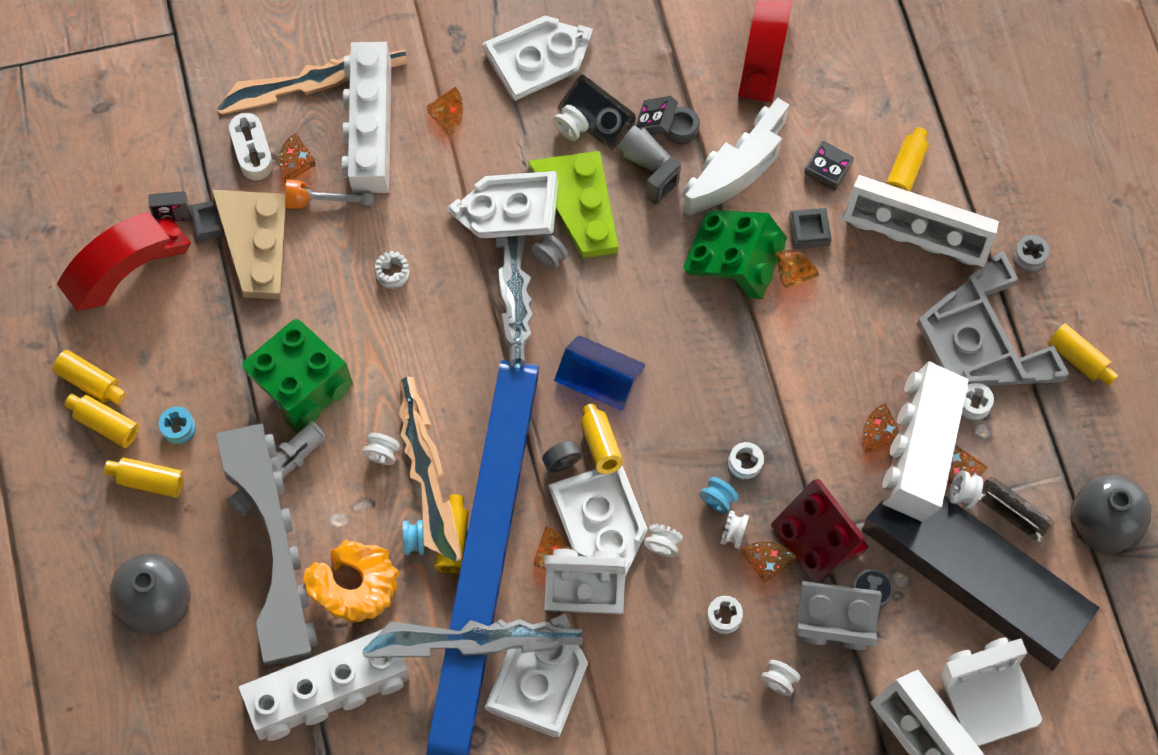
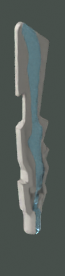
[495,235,533,367]
[362,619,583,658]

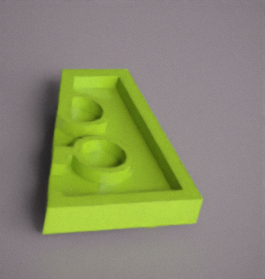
[528,151,619,259]

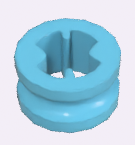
[158,407,196,444]
[699,477,739,514]
[403,520,424,556]

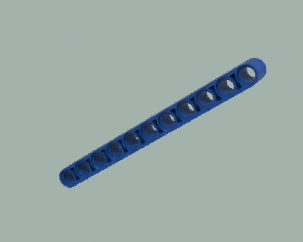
[426,360,539,755]

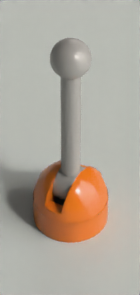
[285,179,374,209]

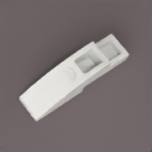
[682,97,789,215]

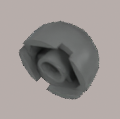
[1070,474,1152,554]
[110,553,191,635]

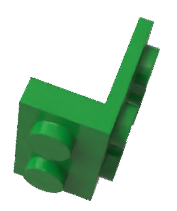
[683,210,787,299]
[242,319,353,432]

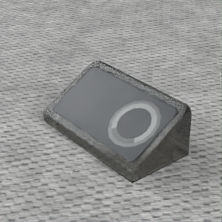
[558,74,636,151]
[979,477,1055,542]

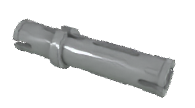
[226,421,328,517]

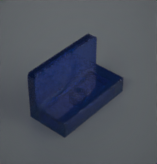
[554,335,646,411]

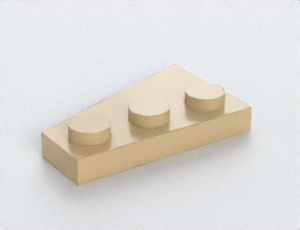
[212,190,285,300]

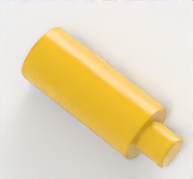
[885,127,929,192]
[1047,323,1119,387]
[52,350,126,405]
[64,394,139,448]
[580,404,623,474]
[104,457,184,498]
[434,494,469,574]

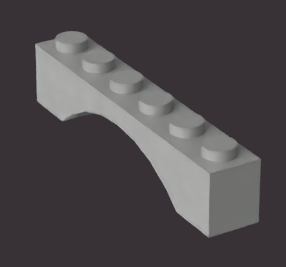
[216,424,318,668]

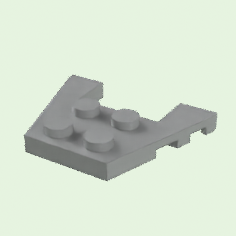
[917,251,1069,386]

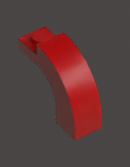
[738,0,793,103]
[57,212,191,311]

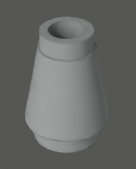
[617,125,670,172]

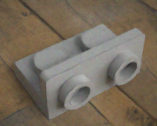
[796,581,882,650]

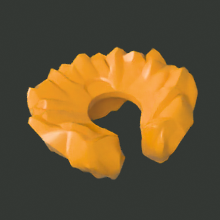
[303,539,399,623]

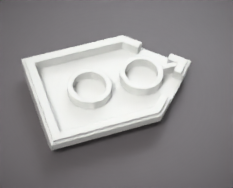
[482,15,593,101]
[447,171,558,238]
[548,466,648,576]
[484,614,588,737]

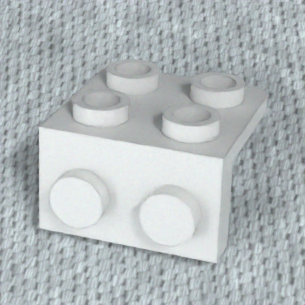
[544,549,625,615]
[939,638,1042,747]

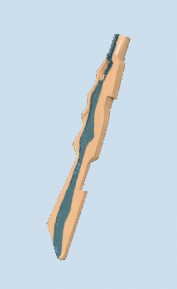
[217,50,408,115]
[399,377,462,562]

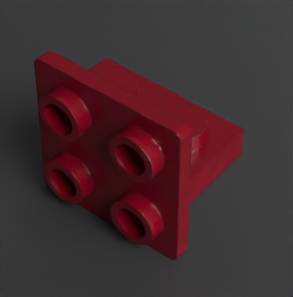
[771,479,869,583]

